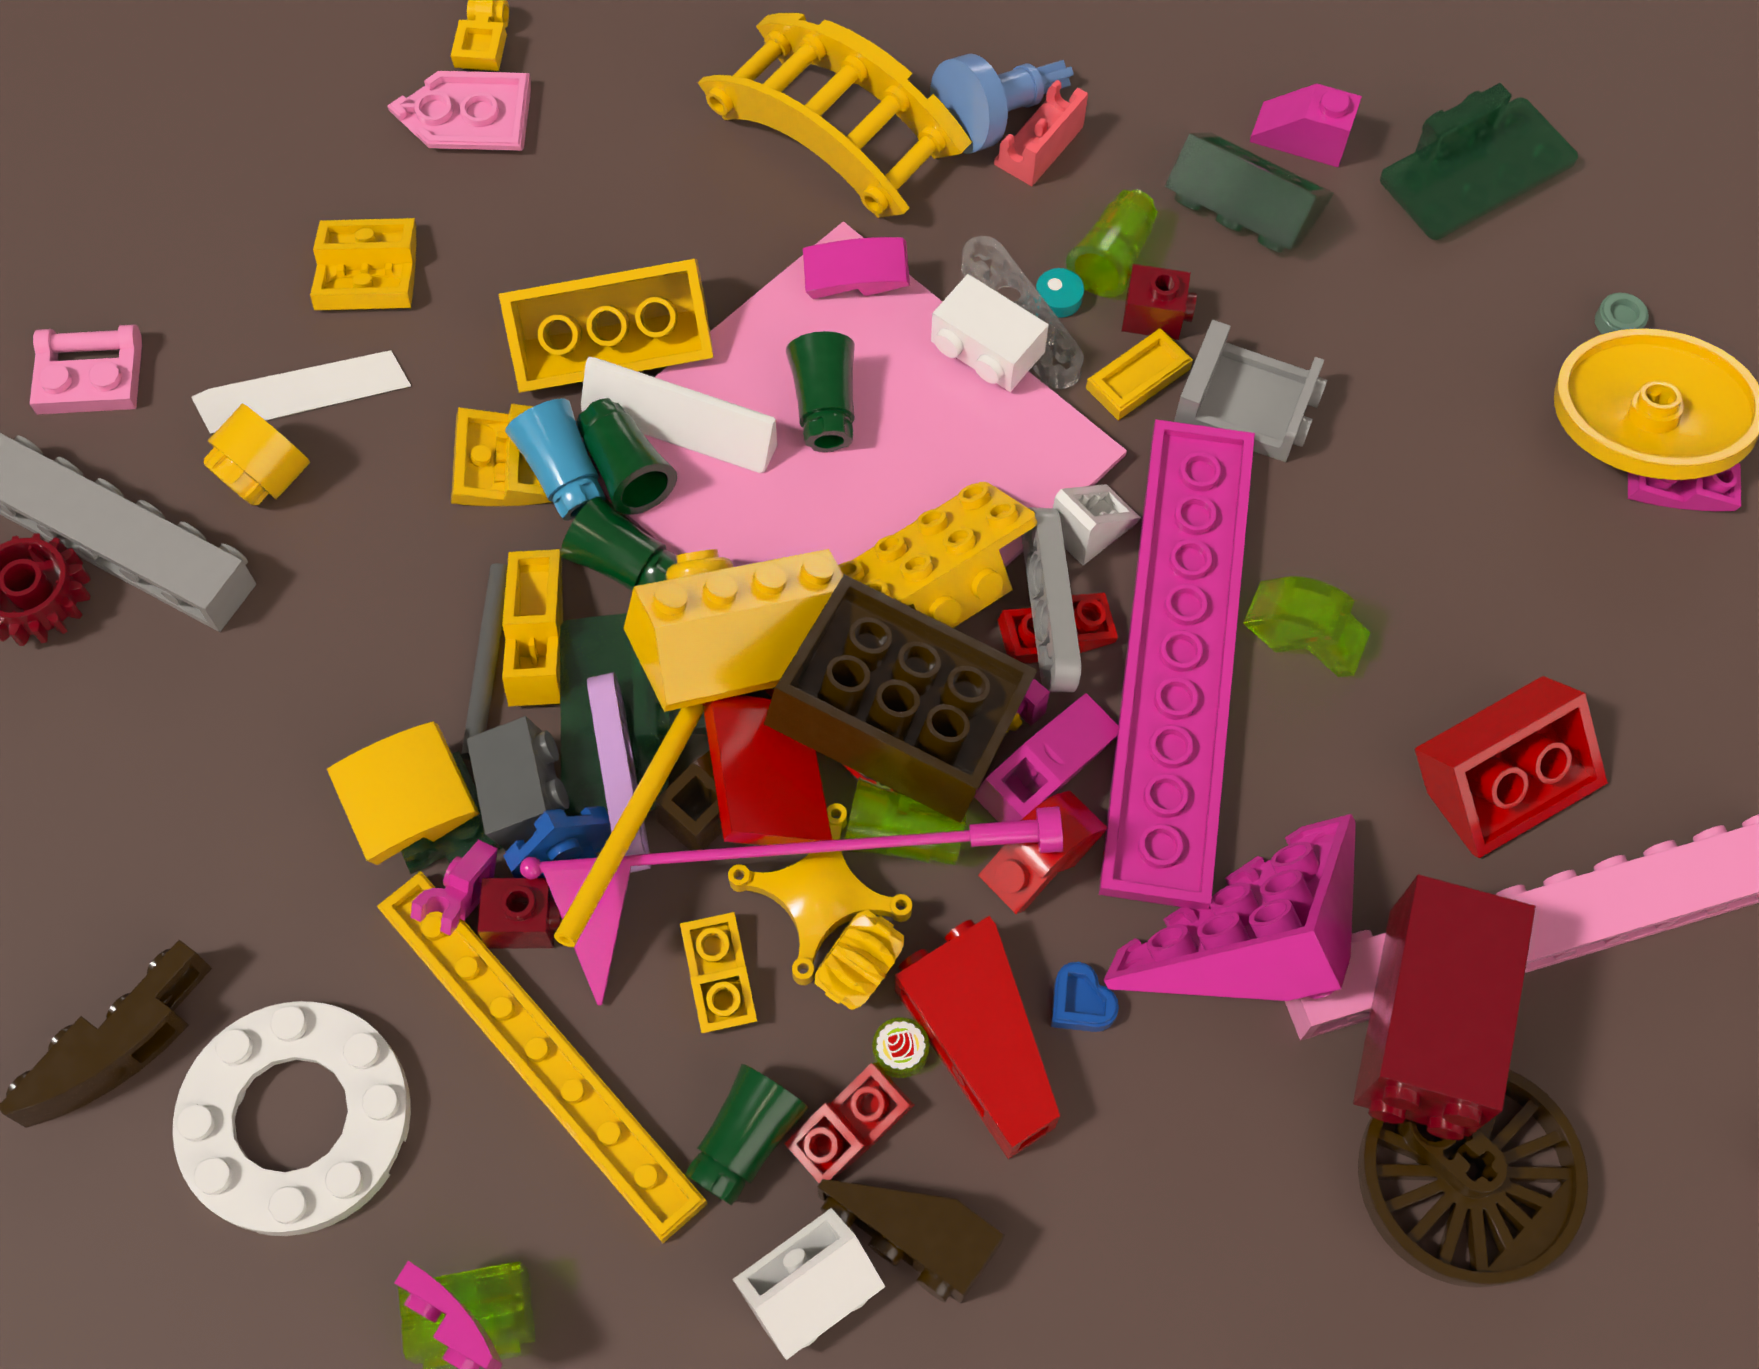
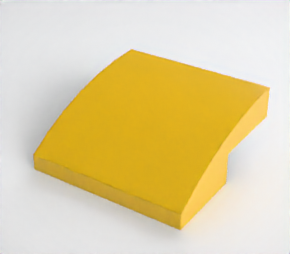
[310,218,416,310]
[451,404,551,506]
[327,721,480,865]

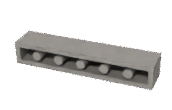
[0,433,256,632]

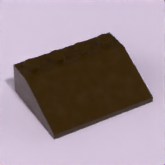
[764,574,1037,823]

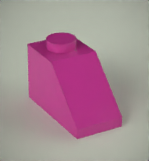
[1250,83,1362,167]

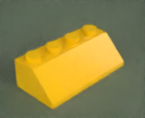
[499,259,714,393]
[623,549,843,712]

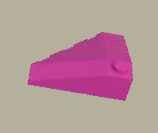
[1104,813,1356,1001]

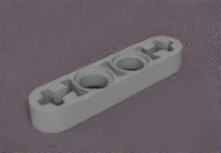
[1022,507,1081,692]

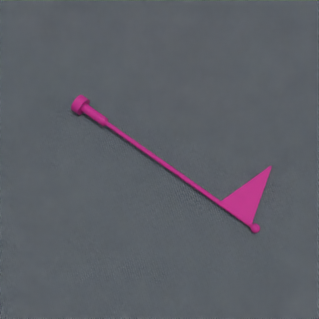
[520,806,1063,1006]

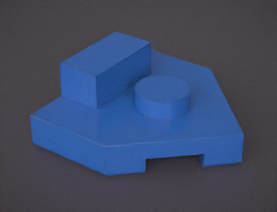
[503,806,611,878]

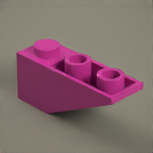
[974,693,1118,822]

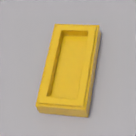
[1086,328,1193,421]

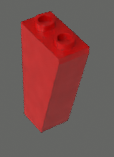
[895,915,1060,1159]

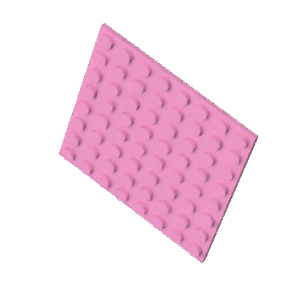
[582,221,1127,568]

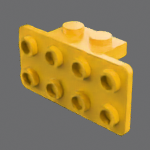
[838,482,1037,628]

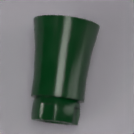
[786,331,855,452]
[576,398,677,515]
[561,496,677,591]
[685,1064,809,1206]

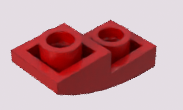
[997,592,1118,664]
[784,1063,915,1183]

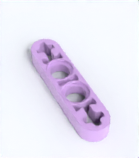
[587,672,651,873]

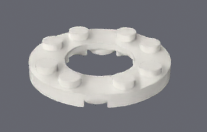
[173,1001,411,1236]

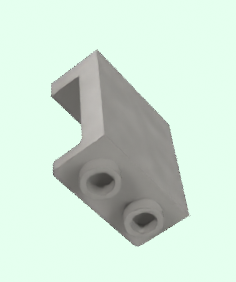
[1174,320,1328,462]

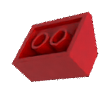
[1414,676,1608,858]

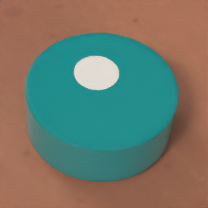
[1035,268,1084,318]

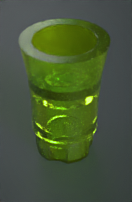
[1066,189,1158,297]
[842,777,966,865]

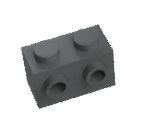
[466,716,569,851]

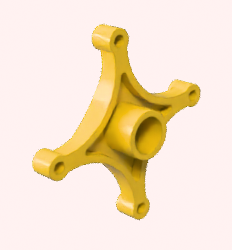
[728,803,912,985]

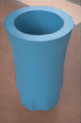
[505,398,606,521]

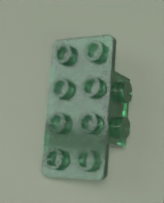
[1380,83,1578,240]
[560,613,674,817]

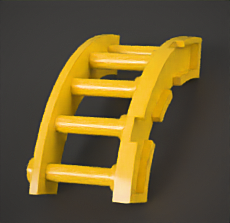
[697,13,972,218]

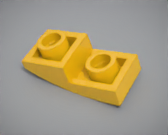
[680,912,757,1034]

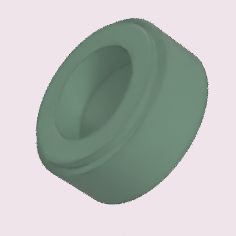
[1595,292,1649,334]

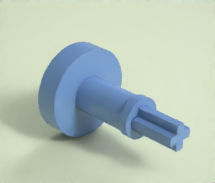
[930,54,1074,154]

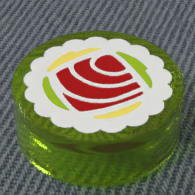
[872,1017,929,1078]

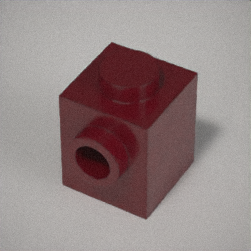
[1121,264,1197,340]
[478,878,562,949]

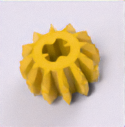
[815,909,904,1010]

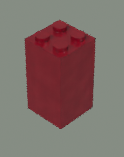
[1353,874,1536,1140]

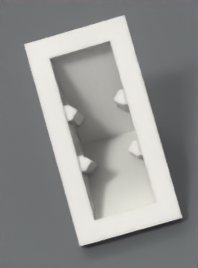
[1053,484,1141,566]

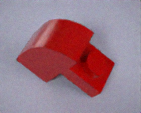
[978,790,1108,914]

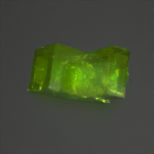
[1243,576,1371,677]

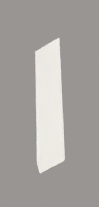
[191,350,411,434]

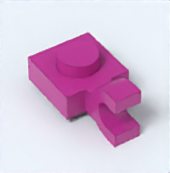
[411,840,498,936]

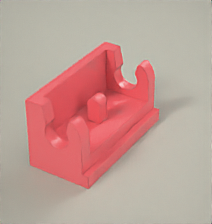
[994,80,1088,187]

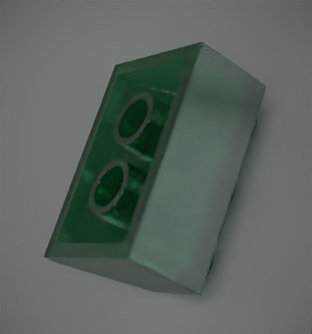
[1164,132,1334,253]

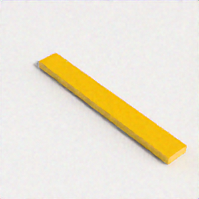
[377,871,707,1244]

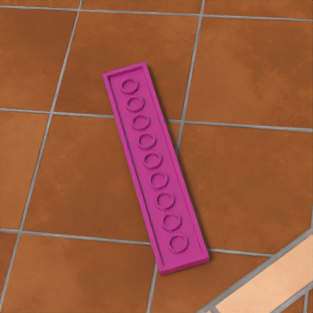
[1098,419,1255,910]

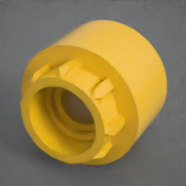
[204,403,310,506]

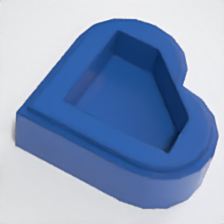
[1051,962,1119,1032]

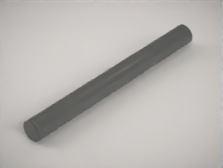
[461,563,507,761]

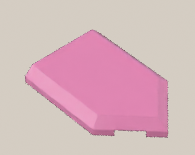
[387,71,531,151]

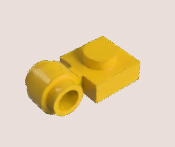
[451,0,509,71]

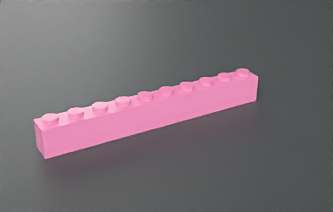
[1285,814,1759,1041]

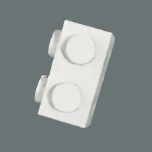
[931,274,1049,392]
[733,1208,885,1360]

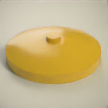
[1554,328,1759,480]

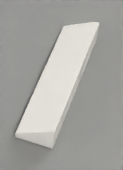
[581,357,778,473]

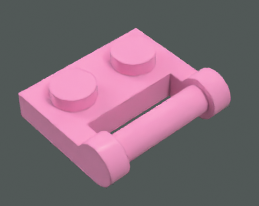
[30,325,142,415]

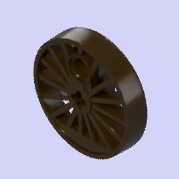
[1358,1069,1588,1288]

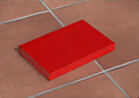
[703,695,832,845]

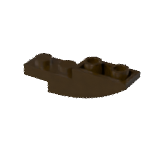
[0,939,212,1128]

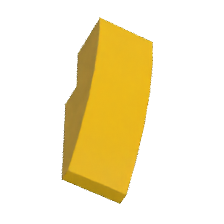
[502,549,563,707]

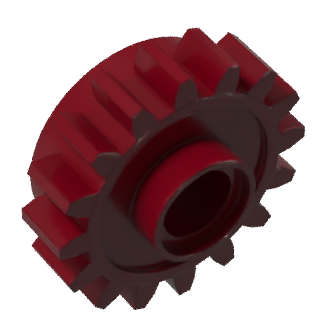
[0,533,91,646]

